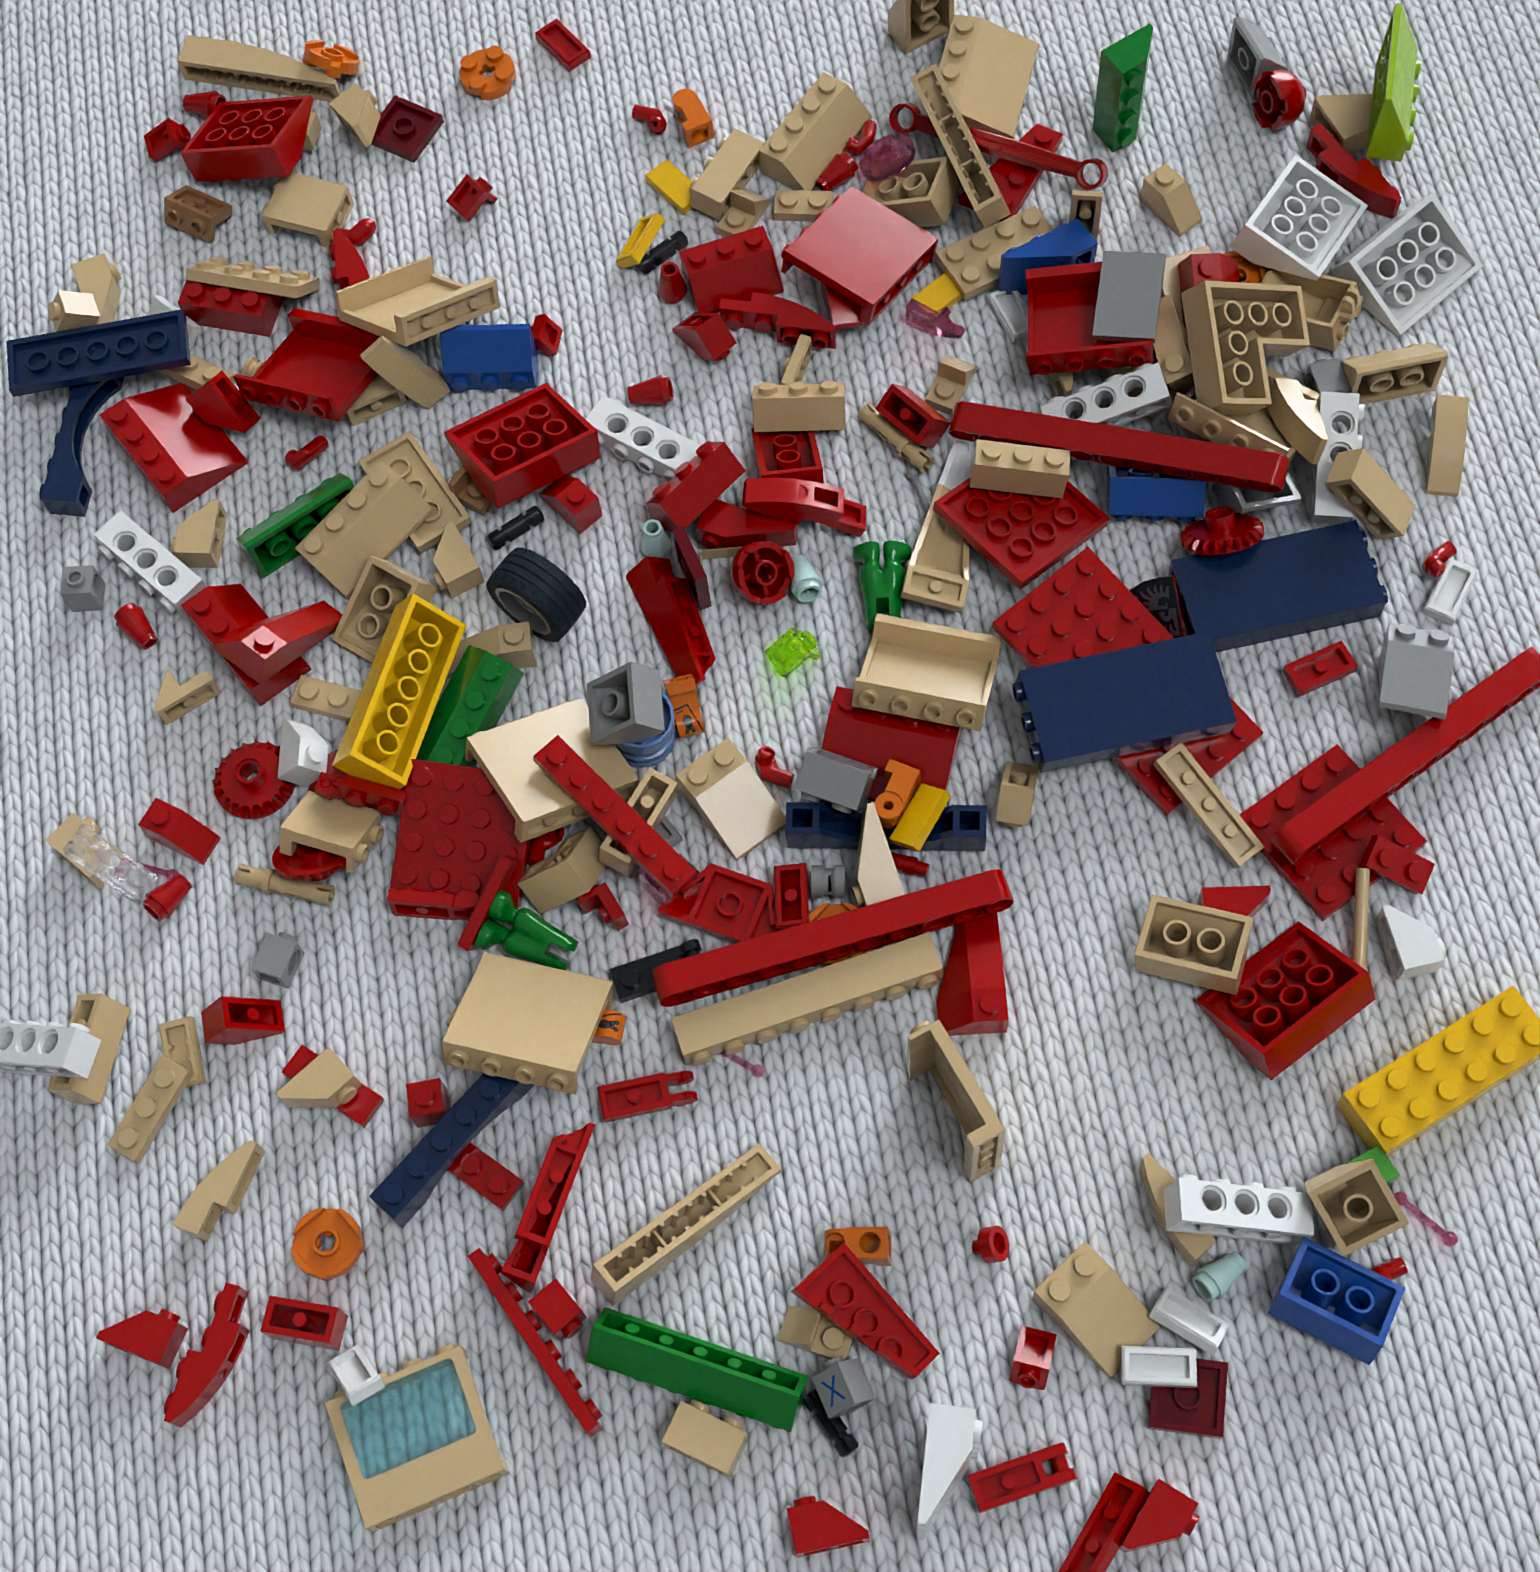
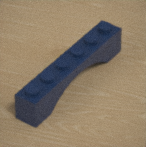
[39,377,124,517]
[785,802,987,851]
[369,1073,534,1228]

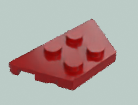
[658,863,777,943]

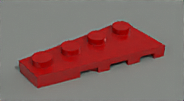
[958,124,1063,221]
[790,1243,940,1380]

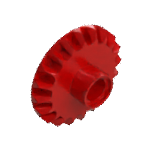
[1181,507,1264,555]
[212,740,296,819]
[272,844,346,882]

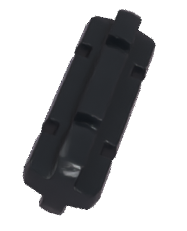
[637,230,688,274]
[487,506,544,550]
[803,1389,858,1457]

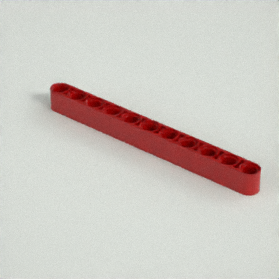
[949,401,1290,493]
[1270,647,1540,865]
[651,869,1014,1007]

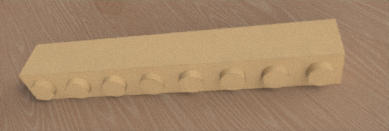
[671,932,943,1066]

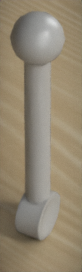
[906,467,930,517]

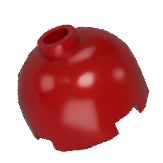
[1252,70,1306,131]
[730,541,795,605]

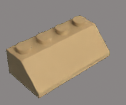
[759,72,872,191]
[295,460,434,599]

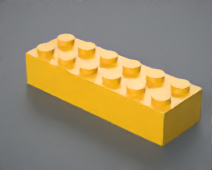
[332,593,466,789]
[1336,986,1540,1157]

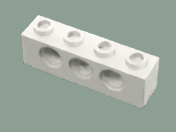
[1040,362,1173,427]
[1310,392,1364,524]
[585,395,701,483]
[93,510,207,619]
[0,1019,102,1079]
[1163,1175,1314,1246]

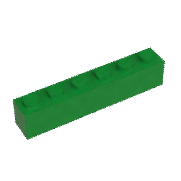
[586,1307,809,1432]

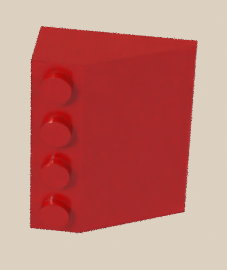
[180,95,313,182]
[99,383,248,513]
[444,383,600,509]
[821,686,963,802]
[1196,921,1376,1080]

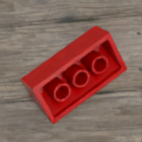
[181,584,312,707]

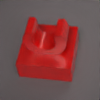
[531,314,563,357]

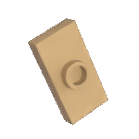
[781,334,812,385]
[159,1016,206,1088]

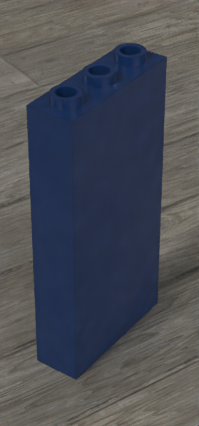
[1168,520,1388,653]
[1012,631,1237,773]

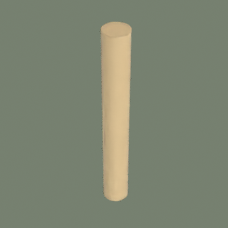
[1353,868,1370,970]

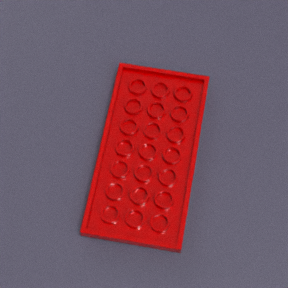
[991,547,1264,816]

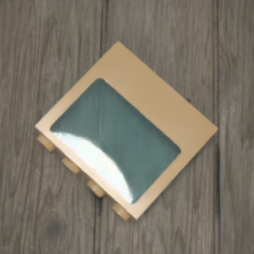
[325,1344,510,1532]

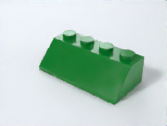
[1092,24,1153,152]
[236,473,354,579]
[416,645,524,767]

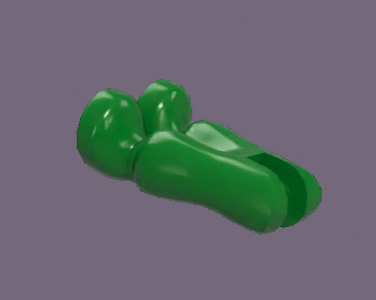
[852,541,912,630]
[475,890,579,970]

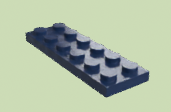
[6,309,191,397]

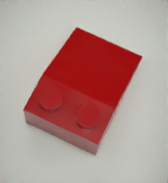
[751,428,824,484]

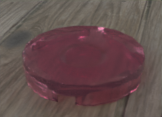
[859,134,916,181]

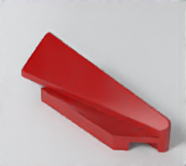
[626,556,716,687]
[501,1123,595,1293]

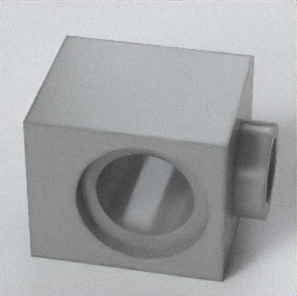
[1304,357,1351,393]
[60,565,105,612]
[250,932,305,989]

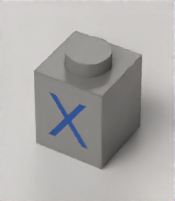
[811,1356,876,1419]

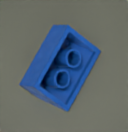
[440,324,539,392]
[1107,465,1206,522]
[1268,1237,1406,1365]

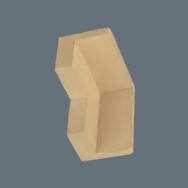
[517,826,606,913]

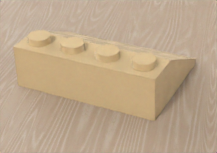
[939,14,1039,139]

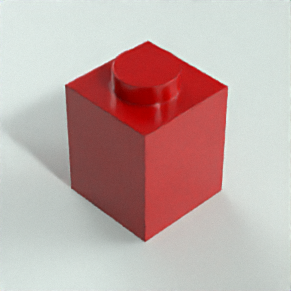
[406,1078,450,1128]
[528,1278,587,1341]

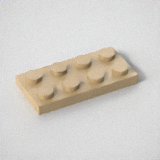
[934,206,1054,300]
[186,257,320,298]
[358,431,472,553]

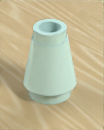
[641,519,671,558]
[791,555,823,602]
[1192,1252,1247,1302]

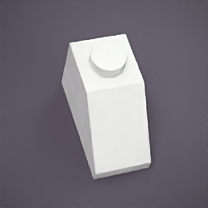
[278,719,328,787]
[1376,905,1446,980]

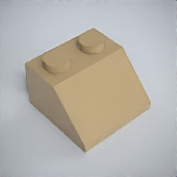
[1305,1158,1409,1256]

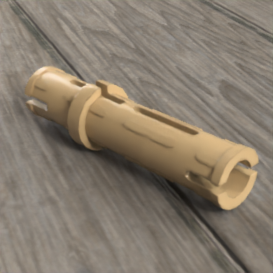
[858,403,934,473]
[234,864,335,906]

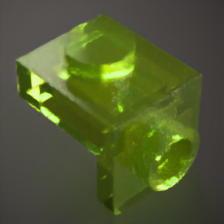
[764,627,822,678]

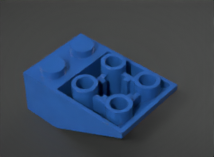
[997,218,1098,295]

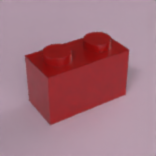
[875,384,951,448]
[260,1296,348,1351]

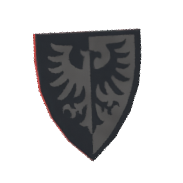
[1129,575,1185,638]

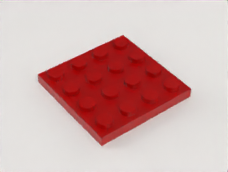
[933,477,1110,590]
[1240,744,1427,921]
[390,759,530,907]

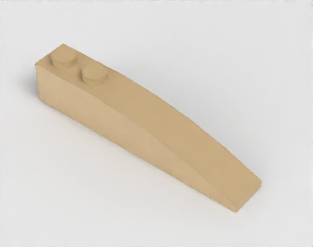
[177,35,341,102]
[910,63,1011,228]
[591,1143,781,1306]

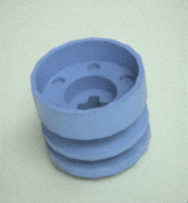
[615,692,676,768]

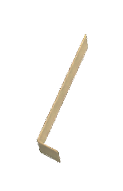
[700,547,742,567]

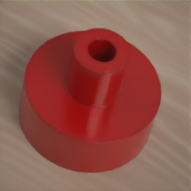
[972,1226,1009,1264]

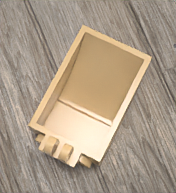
[1260,268,1363,351]

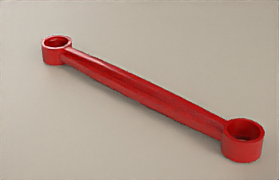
[889,103,1108,190]

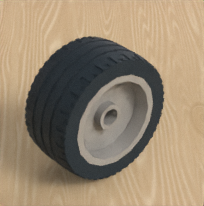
[486,547,587,642]

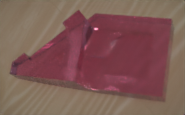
[906,298,965,339]

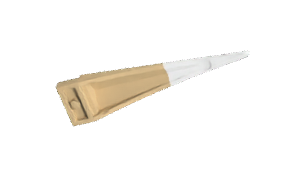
[900,400,974,613]

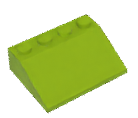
[1366,3,1421,162]

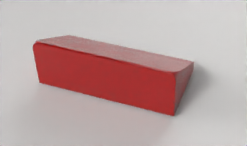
[774,863,809,931]

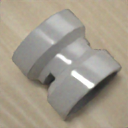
[811,865,846,898]

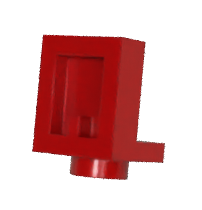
[144,118,191,162]
[446,174,498,221]
[577,882,629,931]
[1009,1325,1057,1390]

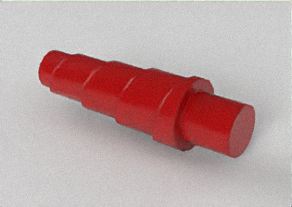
[891,852,930,877]

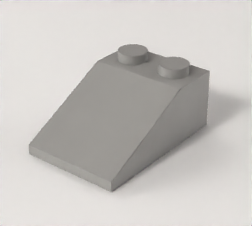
[1378,623,1455,719]

